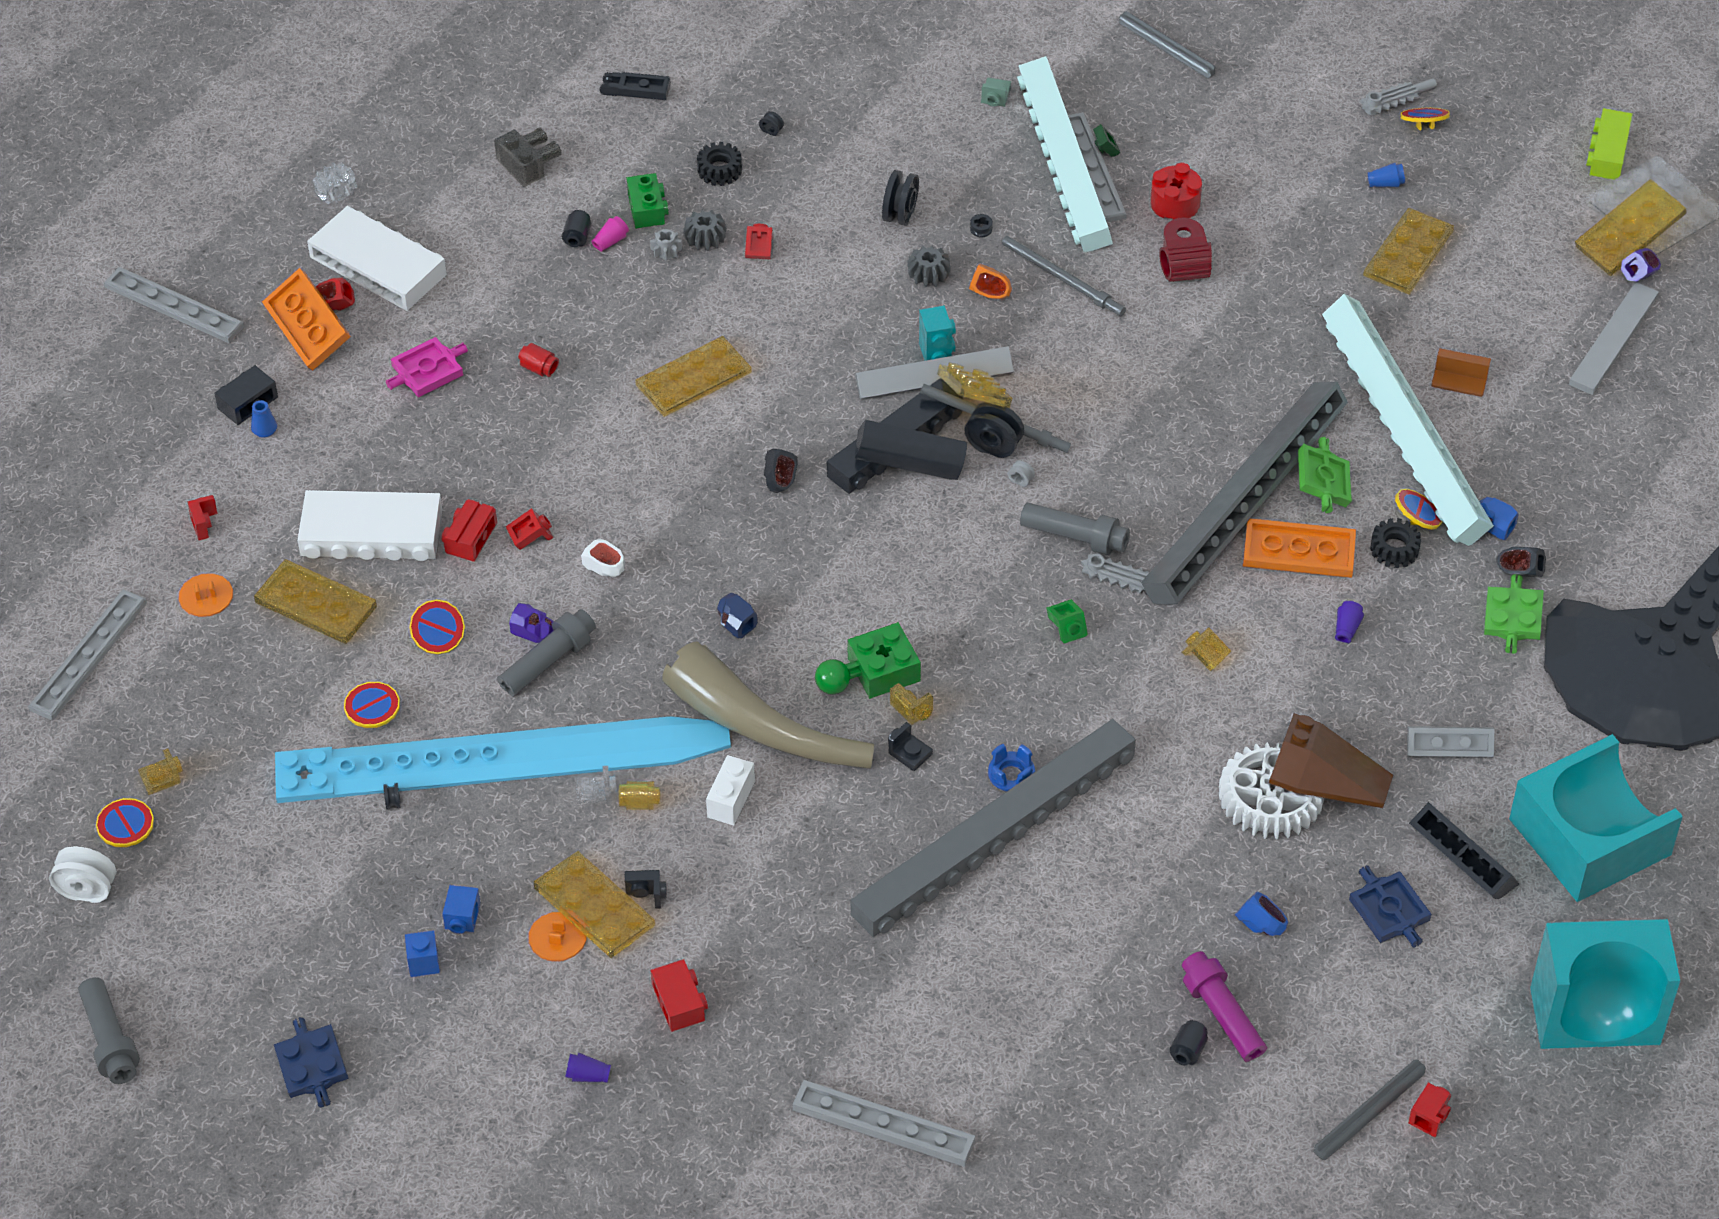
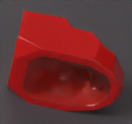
[316,277,355,311]

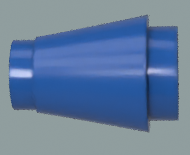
[1367,163,1405,187]
[251,401,277,437]

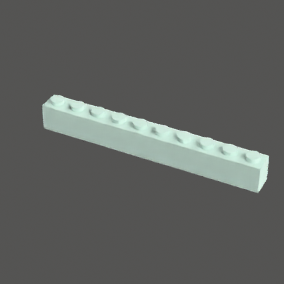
[1017,57,1113,252]

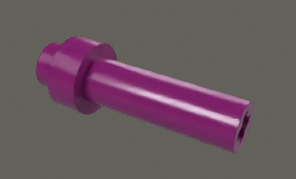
[1181,951,1267,1062]

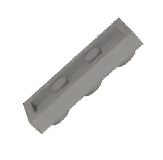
[1407,726,1495,757]

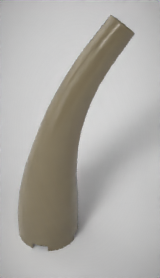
[663,641,874,769]

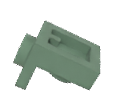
[981,77,1011,107]

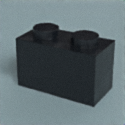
[214,365,278,425]

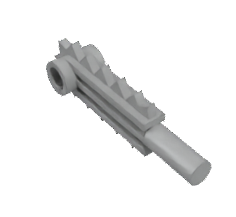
[1360,78,1437,115]
[1081,554,1149,594]

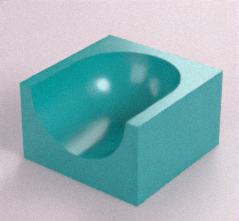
[1509,734,1683,902]
[1530,919,1680,1049]

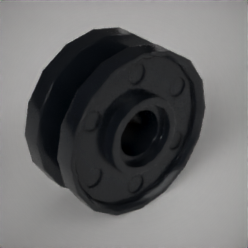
[882,170,919,226]
[964,402,1024,458]

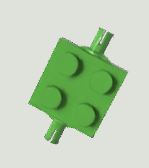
[1298,437,1352,513]
[1484,574,1544,654]

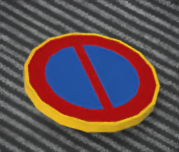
[1401,108,1450,130]
[1395,489,1442,530]
[409,599,465,654]
[344,682,400,728]
[96,798,154,847]

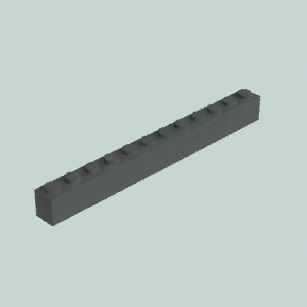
[1141,382,1348,604]
[850,719,1136,937]

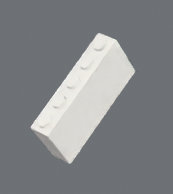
[307,206,447,311]
[297,490,442,561]

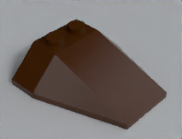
[1268,713,1393,808]

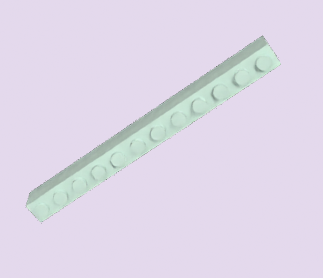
[1322,294,1493,546]

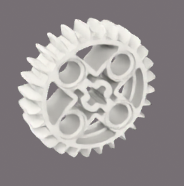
[1219,742,1324,840]

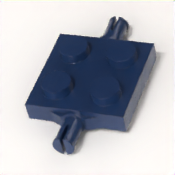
[1349,865,1432,948]
[274,1017,349,1108]

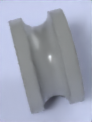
[1008,460,1035,487]

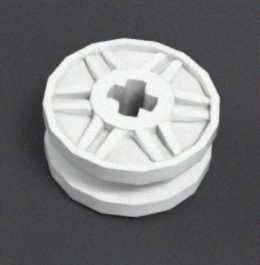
[49,846,117,903]

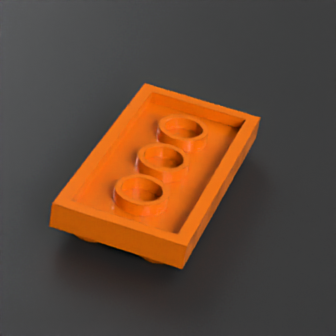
[262,268,351,371]
[1243,518,1356,578]

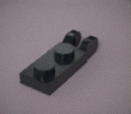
[599,72,671,100]

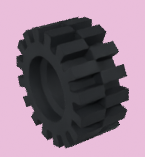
[697,142,742,186]
[1370,518,1421,568]

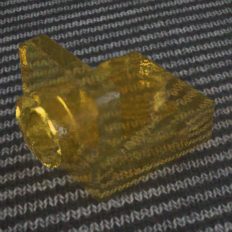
[1182,627,1232,671]
[890,683,933,725]
[138,748,183,795]

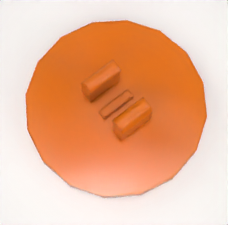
[178,573,233,617]
[529,912,587,961]

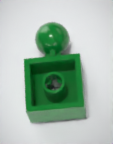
[815,622,921,699]

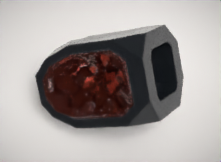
[764,448,798,493]
[1496,547,1546,577]

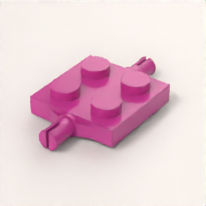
[386,337,468,397]

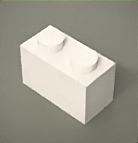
[706,755,755,825]

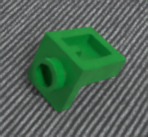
[1046,599,1088,644]

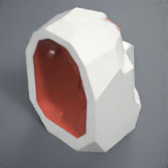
[581,539,625,577]

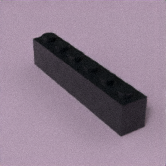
[827,378,963,494]

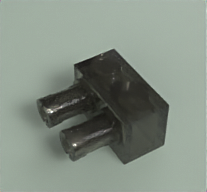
[494,127,562,187]

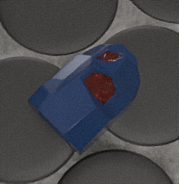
[717,593,758,638]

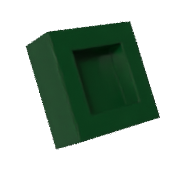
[1093,124,1121,157]

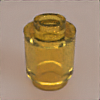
[619,781,660,810]

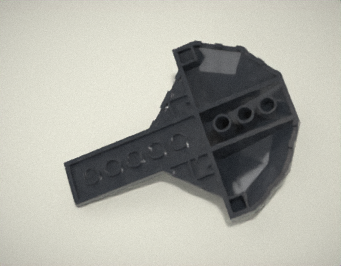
[1543,546,1719,751]

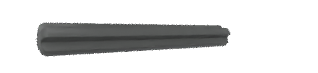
[1119,11,1216,78]
[1314,1059,1426,1160]

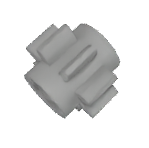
[650,229,682,261]

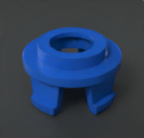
[988,744,1035,791]

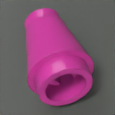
[591,216,629,252]

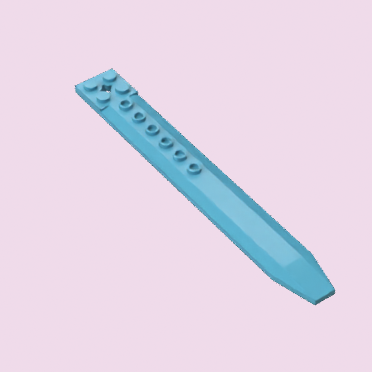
[275,716,731,803]

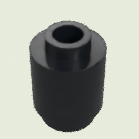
[562,210,592,247]
[1169,1020,1208,1066]

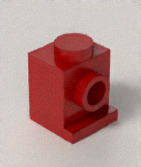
[1408,1082,1451,1138]

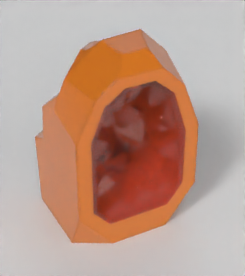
[969,263,1012,300]

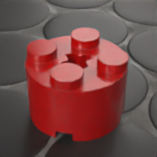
[1150,162,1202,220]

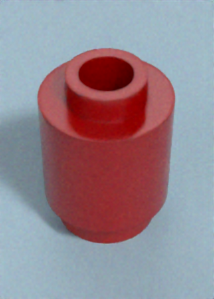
[518,343,559,377]

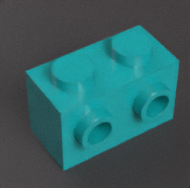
[919,305,956,361]

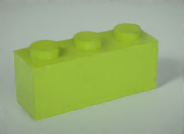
[1586,108,1633,180]

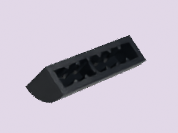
[855,419,968,480]
[1409,802,1519,899]

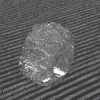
[313,162,357,204]

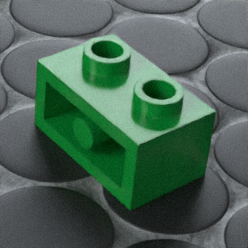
[626,173,669,229]

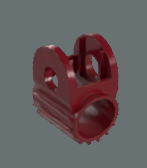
[1159,218,1212,282]

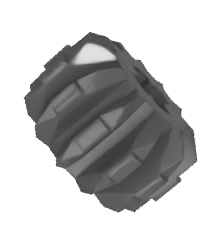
[683,209,727,251]
[908,244,951,288]

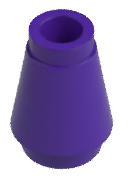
[1335,601,1364,644]
[565,1052,611,1083]

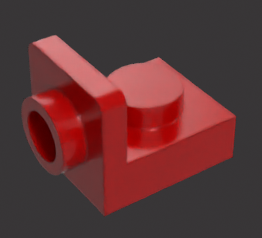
[745,223,773,260]
[187,495,218,541]
[505,508,553,550]

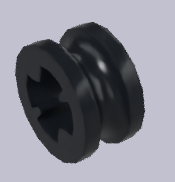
[759,111,784,136]
[970,214,993,237]
[383,783,401,810]

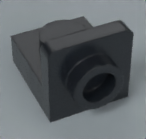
[888,722,933,771]
[624,870,667,909]

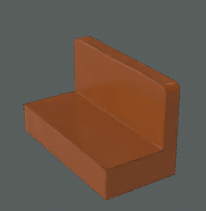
[1431,348,1491,397]

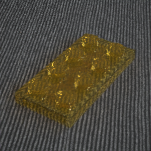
[1575,179,1687,276]
[1363,207,1454,295]
[635,336,752,417]
[937,362,1013,408]
[254,559,377,644]
[534,851,655,958]

